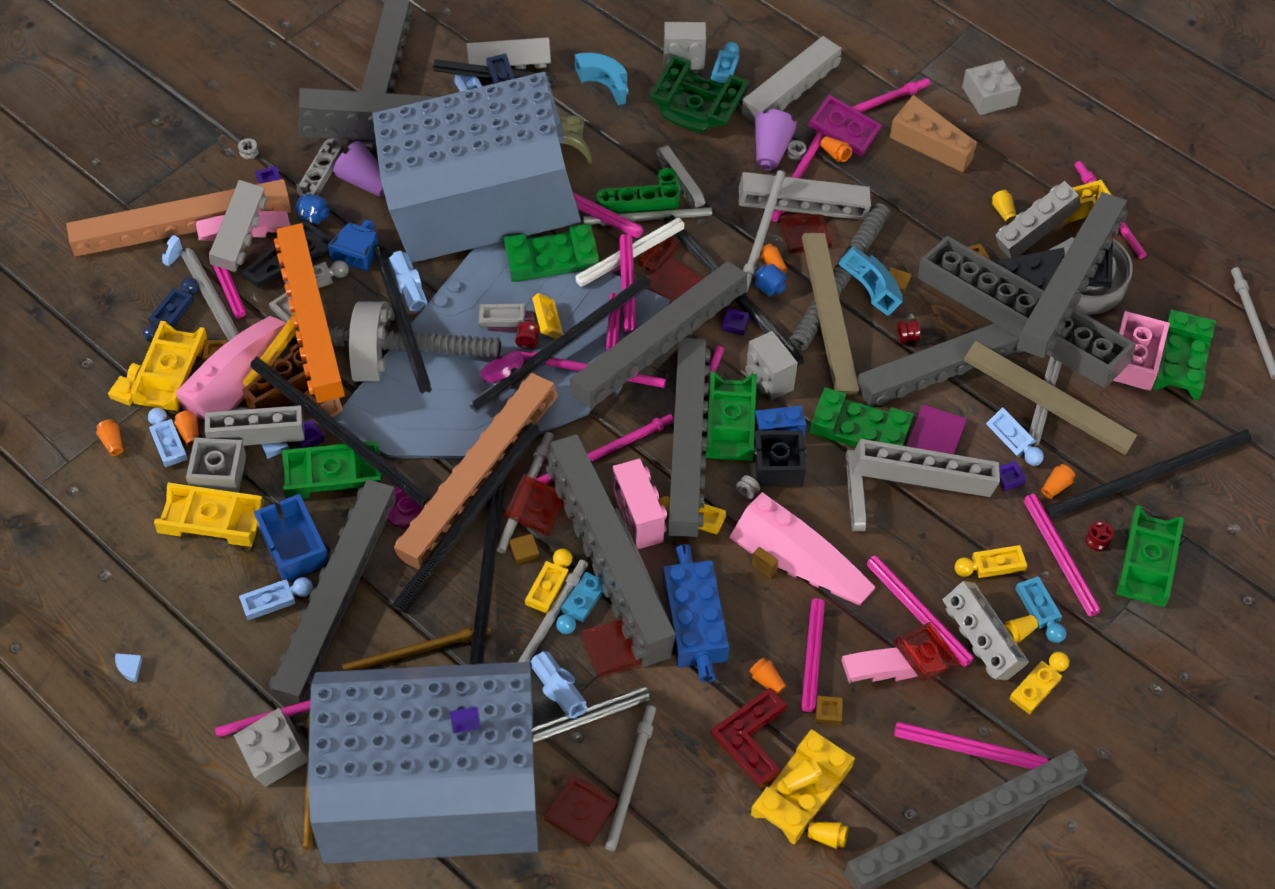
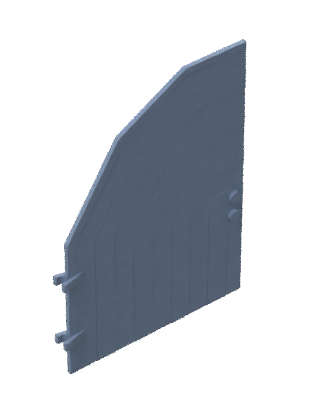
[334,234,671,459]

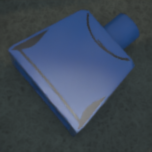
[328,220,378,272]

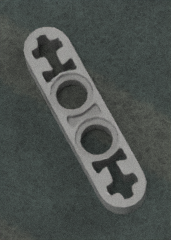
[297,138,344,199]
[656,145,705,209]
[846,450,866,532]

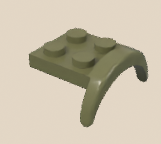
[559,116,592,163]

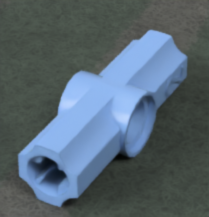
[389,251,427,313]
[531,651,587,719]

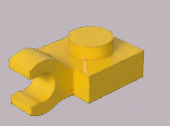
[108,363,141,406]

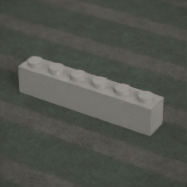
[742,36,842,123]
[739,172,871,220]
[852,439,1000,497]

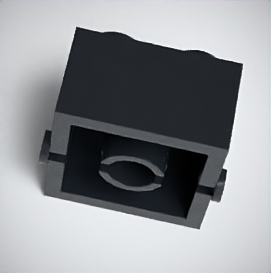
[754,430,807,486]

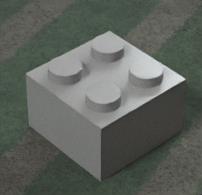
[664,22,706,70]
[962,60,1021,115]
[745,331,798,401]
[186,438,246,493]
[234,708,309,787]

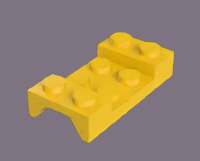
[130,321,207,411]
[154,483,265,547]
[751,729,855,845]

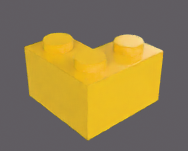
[1065,180,1111,223]

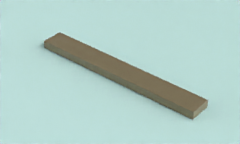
[802,233,859,395]
[963,341,1137,455]

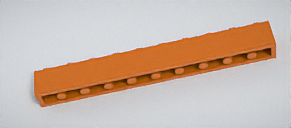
[274,223,345,403]

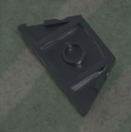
[993,248,1065,291]

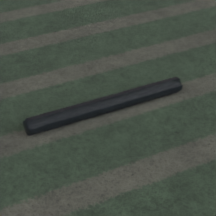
[433,59,555,87]

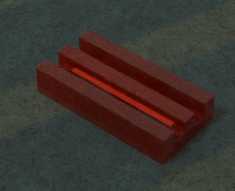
[638,236,680,275]

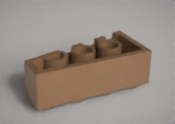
[890,95,977,172]

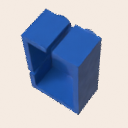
[254,494,329,582]

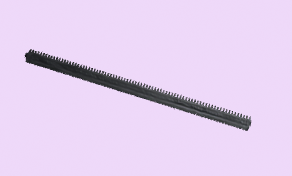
[664,215,805,367]
[374,246,432,394]
[469,275,652,413]
[250,356,430,507]
[392,423,540,613]
[1045,429,1252,519]
[469,478,506,665]

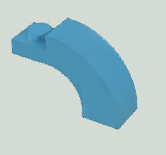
[575,53,629,105]
[839,246,903,316]

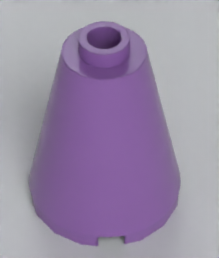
[755,109,797,171]
[333,141,385,197]

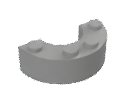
[1073,239,1133,315]
[349,301,395,381]

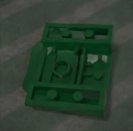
[649,55,749,132]

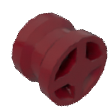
[897,320,920,344]
[515,321,540,350]
[1086,521,1114,551]

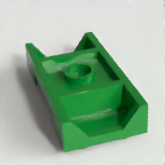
[504,223,599,282]
[1153,310,1216,400]
[706,371,757,461]
[809,387,914,447]
[282,441,382,499]
[1116,505,1184,608]

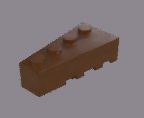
[242,344,311,409]

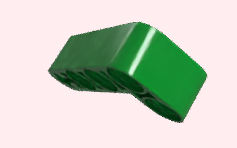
[596,168,680,214]

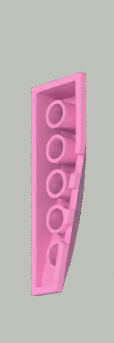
[176,316,287,420]
[730,493,875,605]

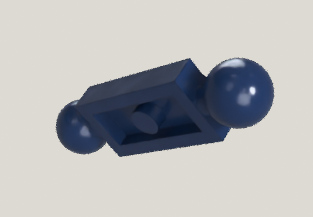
[143,277,199,343]

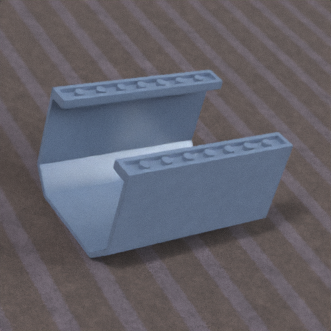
[372,71,581,263]
[308,662,538,864]

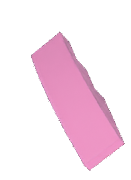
[196,211,290,241]
[841,647,944,683]

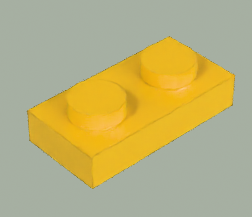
[532,293,563,339]

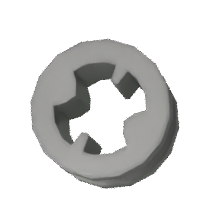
[238,138,258,160]
[787,141,806,162]
[736,475,760,499]

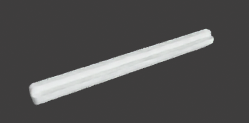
[575,218,684,287]

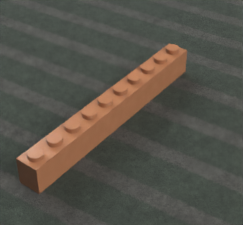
[66,179,291,257]
[394,373,558,570]

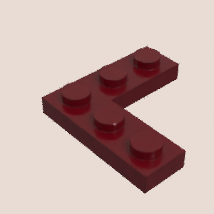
[710,688,787,789]

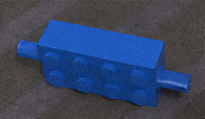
[663,545,729,683]

